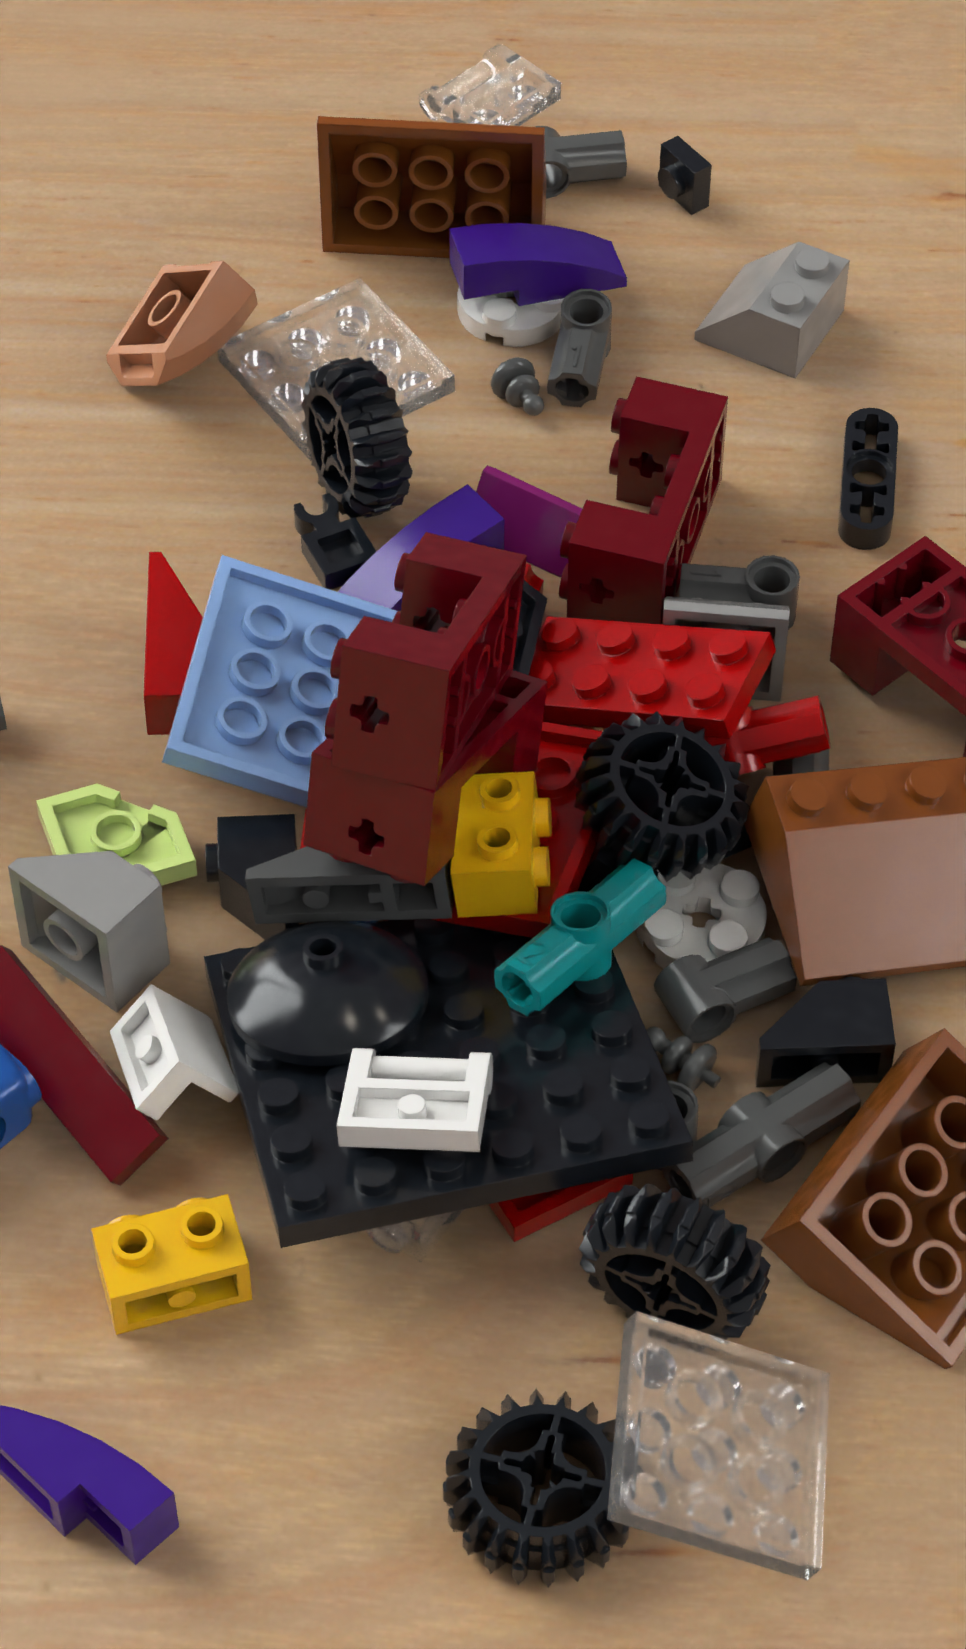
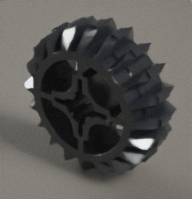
[301,357,413,518]
[574,712,750,882]
[579,1183,771,1345]
[443,1388,642,1588]

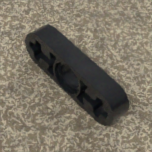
[838,408,898,550]

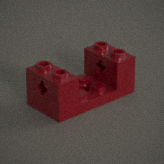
[559,376,728,624]
[325,532,527,791]
[830,536,966,757]
[304,670,548,886]

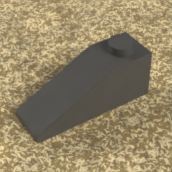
[245,846,454,924]

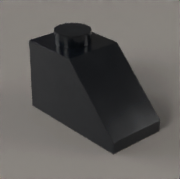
[205,814,299,939]
[755,976,896,1087]

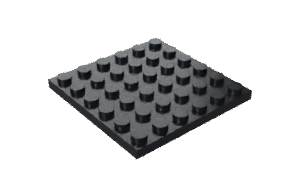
[204,890,693,1248]

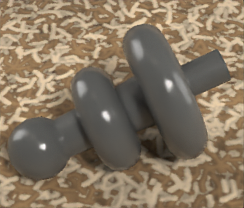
[491,357,544,416]
[646,1027,721,1091]

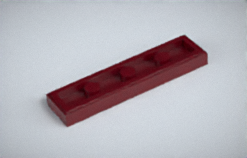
[0,945,169,1186]

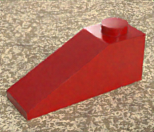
[144,552,203,735]

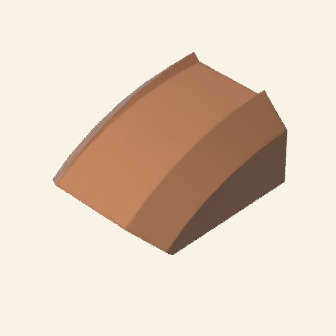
[106,260,258,386]

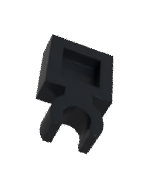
[294,493,376,590]

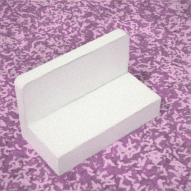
[110,984,239,1120]

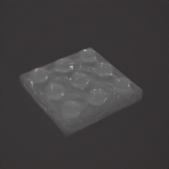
[218,278,455,461]
[607,1311,830,1580]

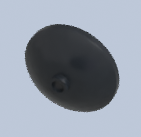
[227,921,429,1066]

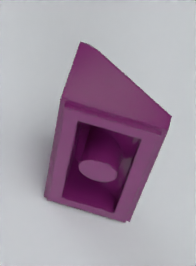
[476,465,582,577]

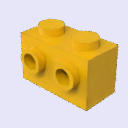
[450,771,552,918]
[91,1194,253,1335]

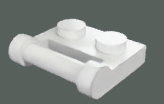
[337,1048,493,1152]

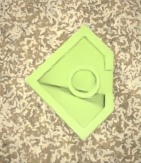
[36,783,197,886]

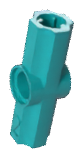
[494,859,666,1016]

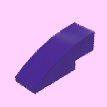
[449,223,627,306]
[338,484,505,611]
[0,1405,179,1565]

